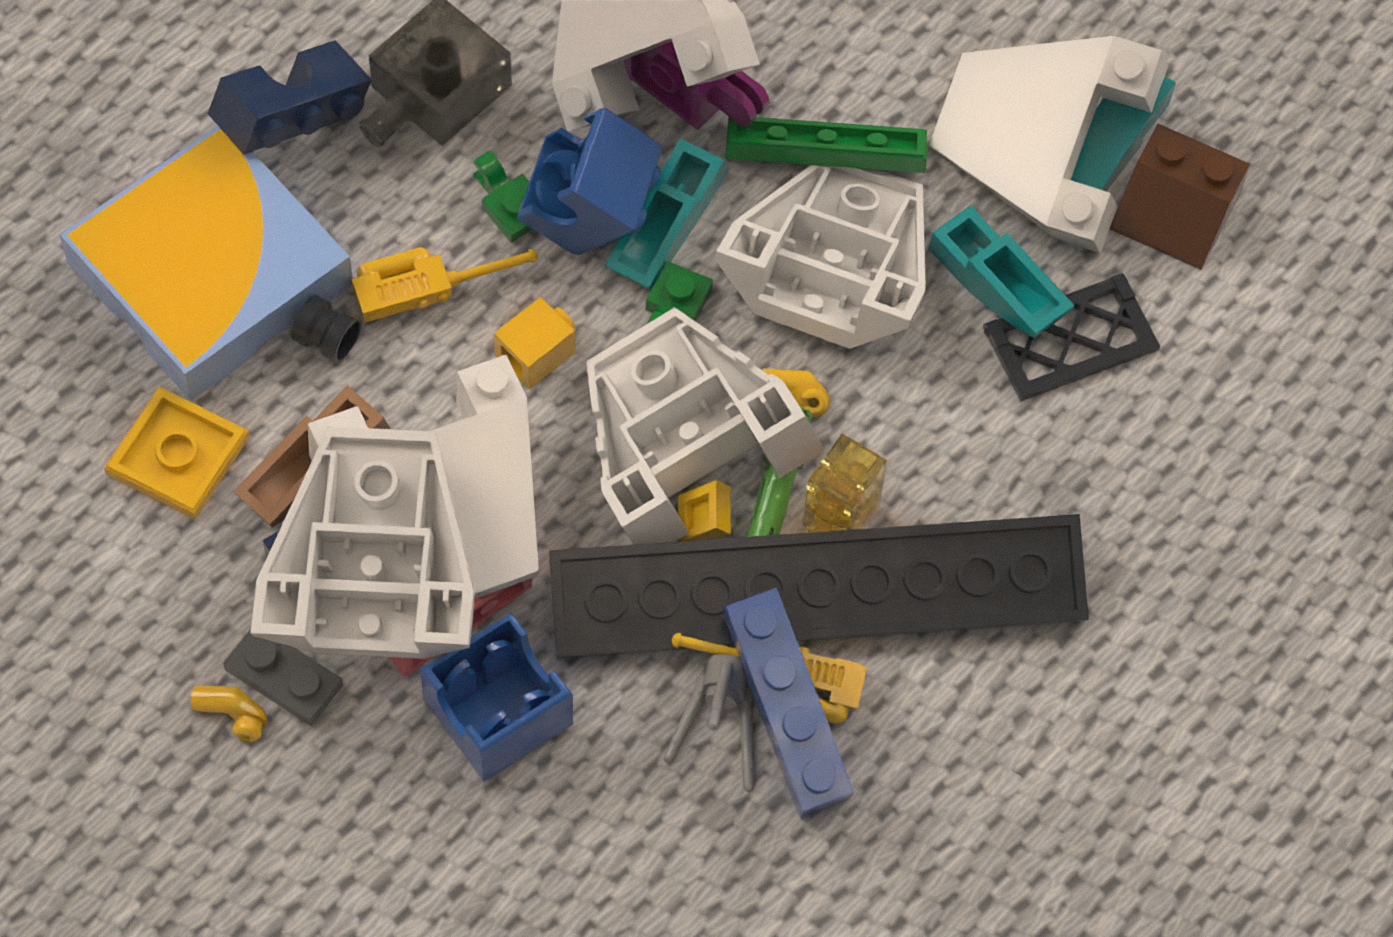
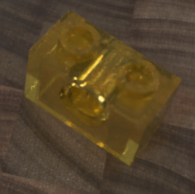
[803,433,887,533]

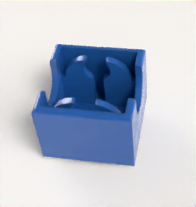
[517,108,663,255]
[420,612,573,782]

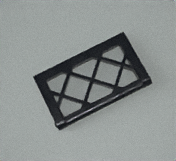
[983,273,1160,402]

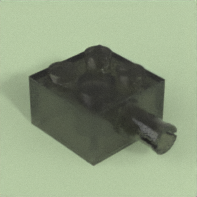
[359,0,512,148]

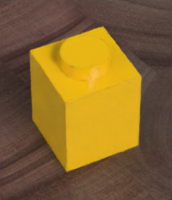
[494,297,576,389]

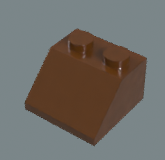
[1110,124,1250,270]

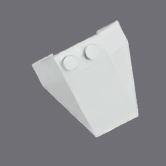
[715,165,926,349]
[250,426,475,659]

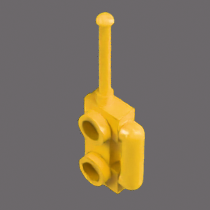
[351,247,538,323]
[672,633,867,724]

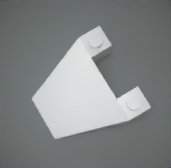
[552,0,760,132]
[929,36,1168,253]
[586,307,825,545]
[308,355,539,599]

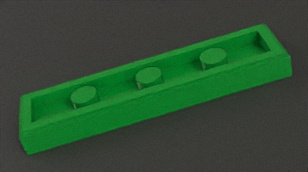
[725,116,927,173]

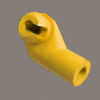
[762,368,830,418]
[191,685,267,742]

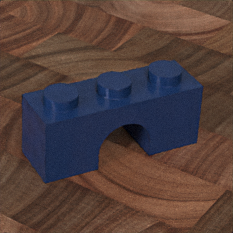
[207,40,372,154]

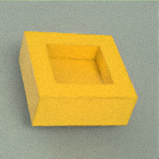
[678,480,731,541]

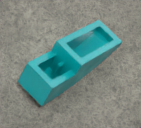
[1070,76,1176,192]
[605,138,729,290]
[928,205,1074,338]

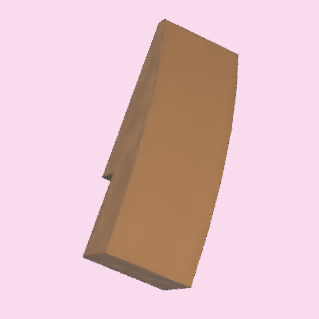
[233,385,391,528]

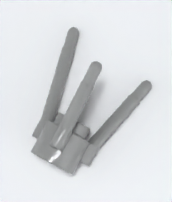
[663,654,754,792]

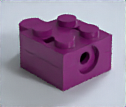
[624,41,770,130]

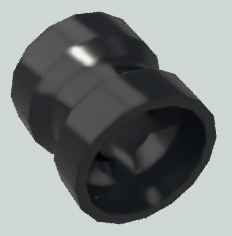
[291,295,363,363]

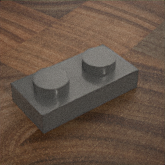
[223,629,343,726]

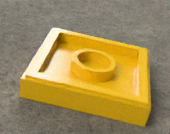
[104,386,250,520]

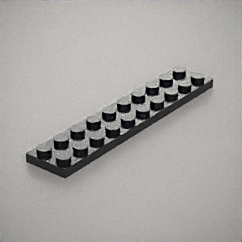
[549,514,1089,659]

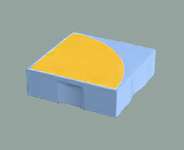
[59,125,353,401]

